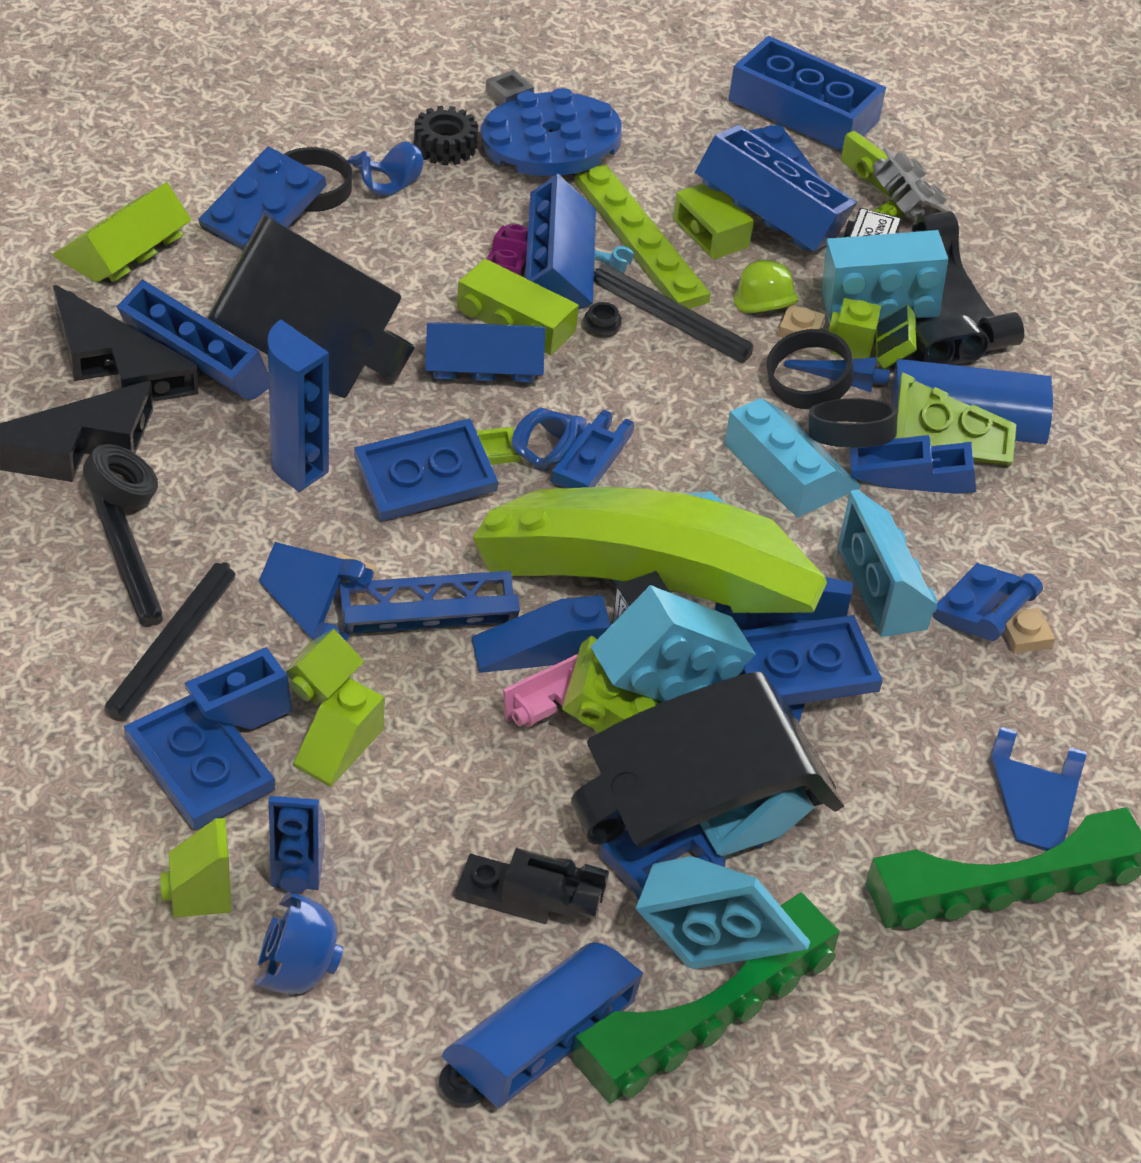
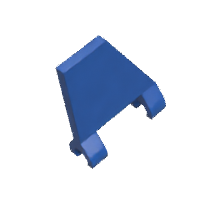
[259,542,374,642]
[991,727,1087,851]

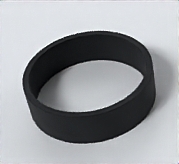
[284,147,352,212]
[767,329,854,409]
[809,398,897,448]

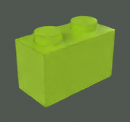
[673,183,754,260]

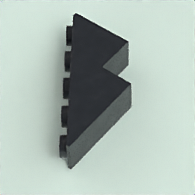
[53,285,201,402]
[0,381,154,482]

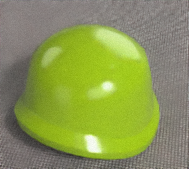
[734,260,799,313]

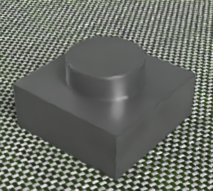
[485,70,534,104]

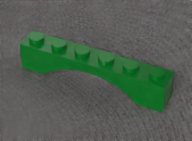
[866,807,1141,929]
[572,892,840,1104]

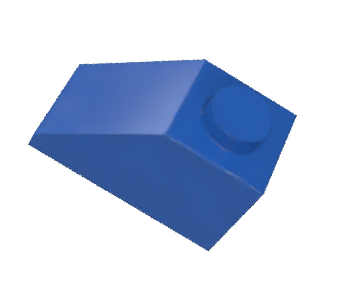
[185,647,292,730]

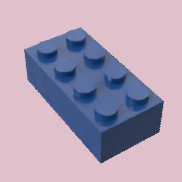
[728,36,887,151]
[694,125,858,252]

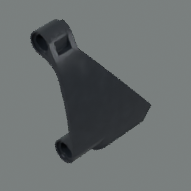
[888,211,1024,370]

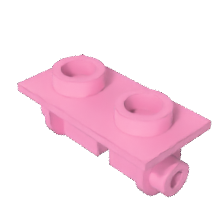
[503,654,578,727]

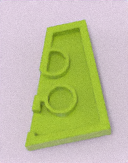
[894,372,1017,466]

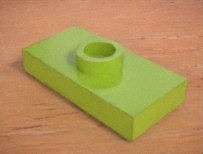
[840,131,894,196]

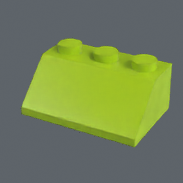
[52,182,192,283]

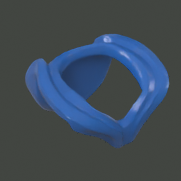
[347,141,423,196]
[512,408,586,471]

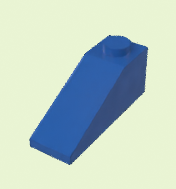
[472,595,611,673]

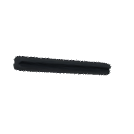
[594,264,754,363]
[87,484,163,627]
[105,562,236,721]

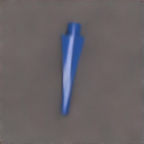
[784,357,890,392]

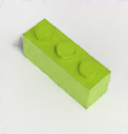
[457,258,579,356]

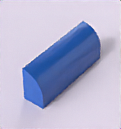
[525,173,596,309]
[116,279,269,400]
[268,320,329,492]
[891,359,1053,444]
[441,942,643,1109]

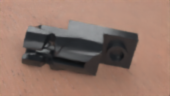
[455,847,609,925]

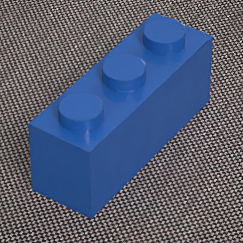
[425,322,545,382]

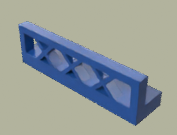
[339,571,520,635]

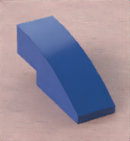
[850,435,977,494]

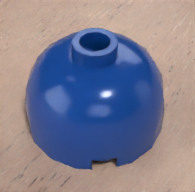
[255,891,343,995]

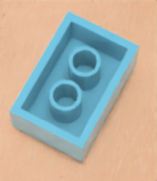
[821,230,948,323]
[591,585,756,702]

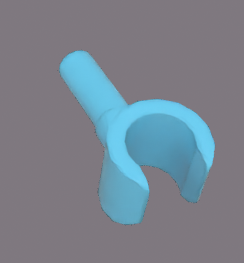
[595,246,634,273]

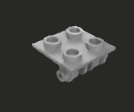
[872,148,950,220]

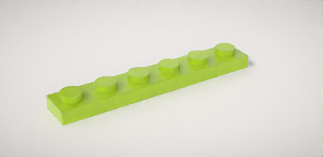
[574,164,711,309]

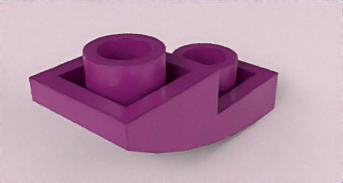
[486,224,528,276]

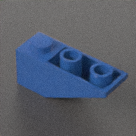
[268,796,325,893]

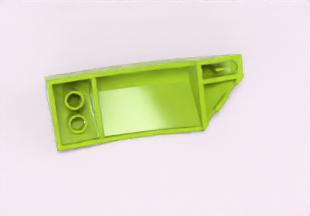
[473,487,827,613]

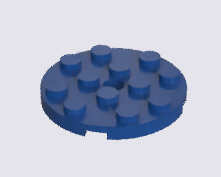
[481,88,622,176]

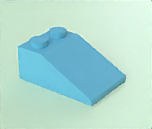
[636,856,810,969]

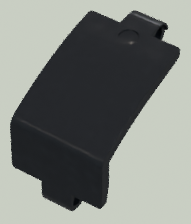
[208,210,415,398]
[571,672,845,848]

